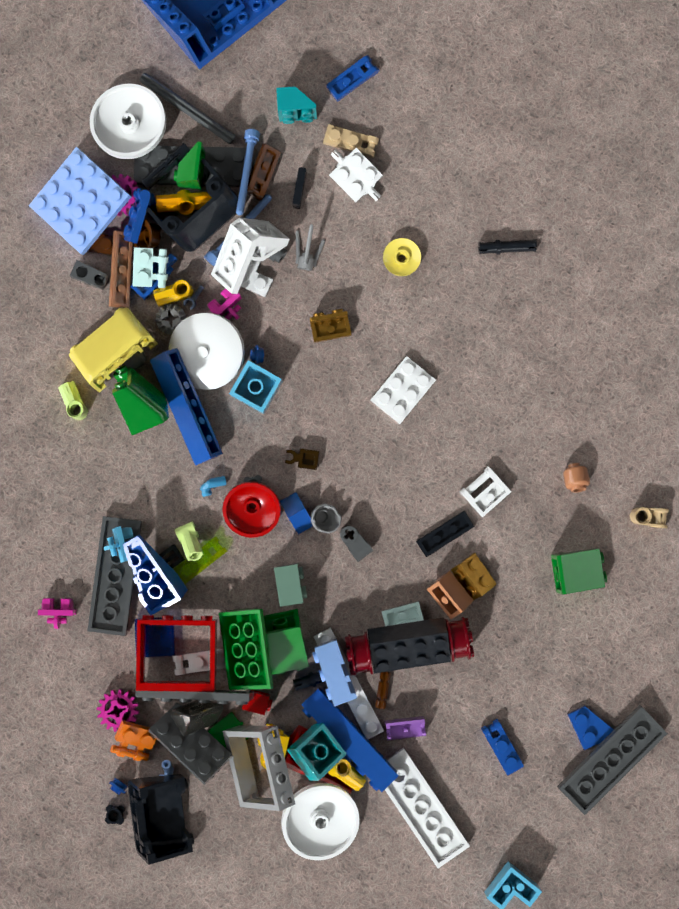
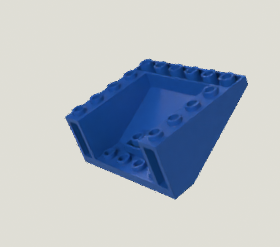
[142,0,287,70]

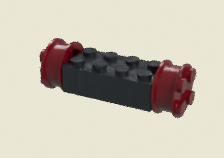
[345,617,474,677]

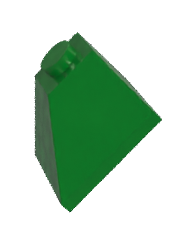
[174,141,206,190]

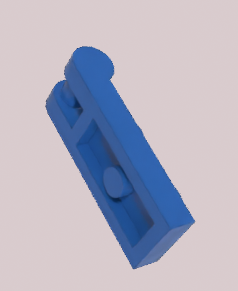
[326,55,380,102]
[123,188,150,244]
[481,719,524,776]

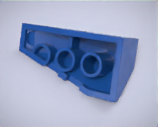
[123,534,188,615]

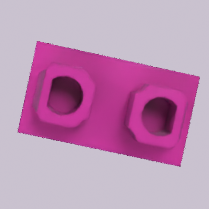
[207,288,242,320]
[38,598,76,629]

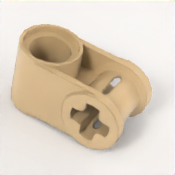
[630,507,669,529]

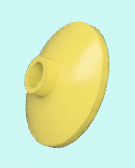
[383,238,421,276]

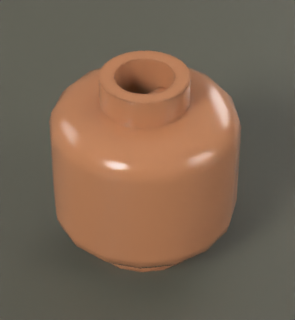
[563,463,590,493]

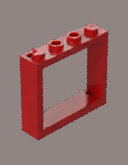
[136,615,217,692]

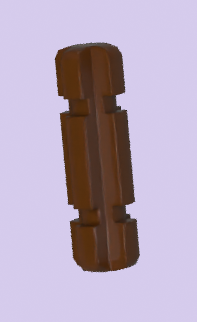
[375,671,391,709]

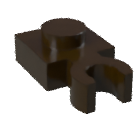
[285,449,319,470]

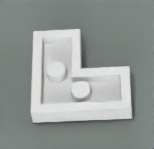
[240,260,273,297]

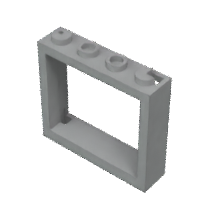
[223,725,295,811]

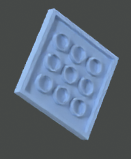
[29,147,132,255]

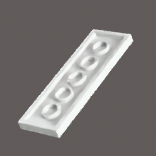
[385,748,470,868]

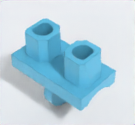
[104,526,133,563]

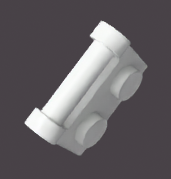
[459,466,511,517]

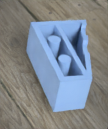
[312,639,357,707]

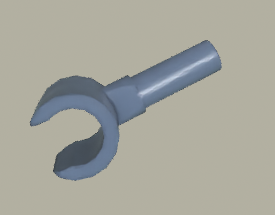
[183,285,204,310]

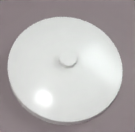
[90,84,166,159]
[169,313,245,390]
[281,783,359,860]

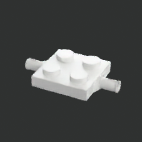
[329,148,383,202]

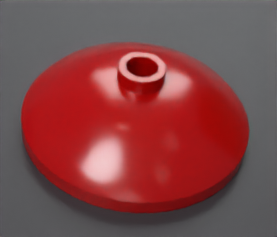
[222,482,281,538]

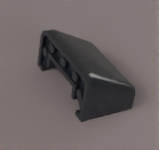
[128,774,194,865]

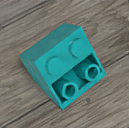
[276,87,317,124]

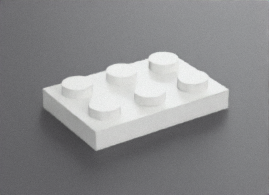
[370,356,436,424]

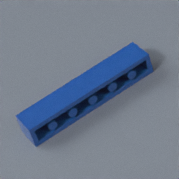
[150,348,223,466]
[301,688,400,792]

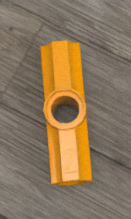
[155,189,212,215]

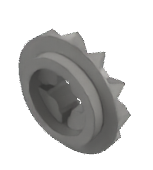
[156,304,186,334]

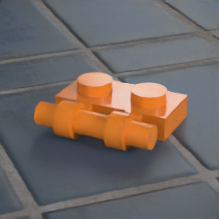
[110,720,156,761]

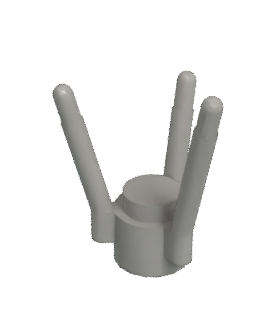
[295,224,325,271]

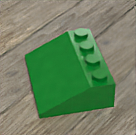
[219,608,273,690]

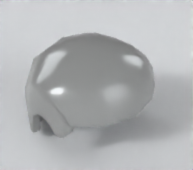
[311,503,342,533]

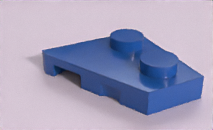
[567,706,614,750]

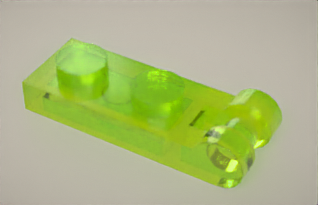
[174,536,228,584]

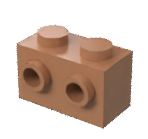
[427,571,474,619]

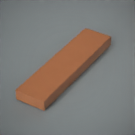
[109,230,133,308]

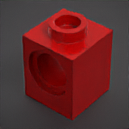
[242,689,273,715]

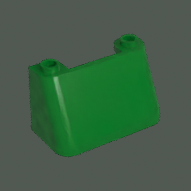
[112,365,169,436]

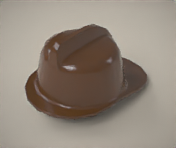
[132,218,161,259]

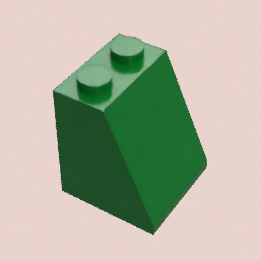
[551,548,607,595]
[264,608,309,675]

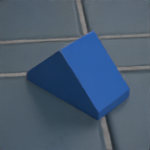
[280,492,313,534]

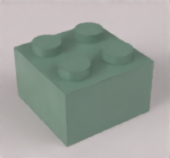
[274,563,307,607]

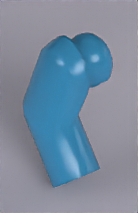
[200,476,226,497]

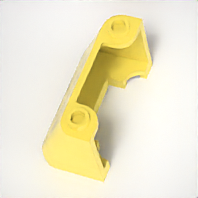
[69,308,158,393]

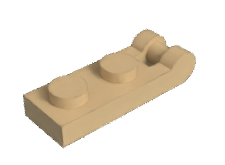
[323,124,379,158]

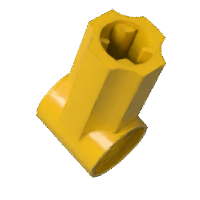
[153,280,193,307]
[328,759,366,791]

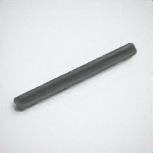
[140,73,235,144]

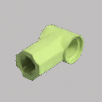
[58,381,88,420]
[175,521,204,561]

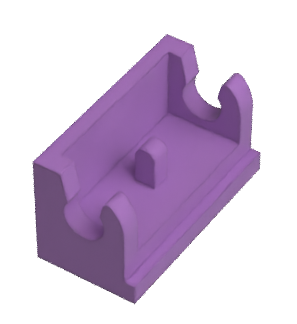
[385,716,426,740]

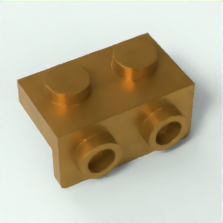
[310,309,352,343]
[451,553,497,600]

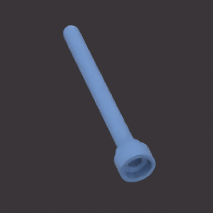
[236,129,260,216]
[204,194,272,266]

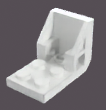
[211,218,290,294]

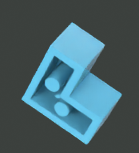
[484,861,542,909]

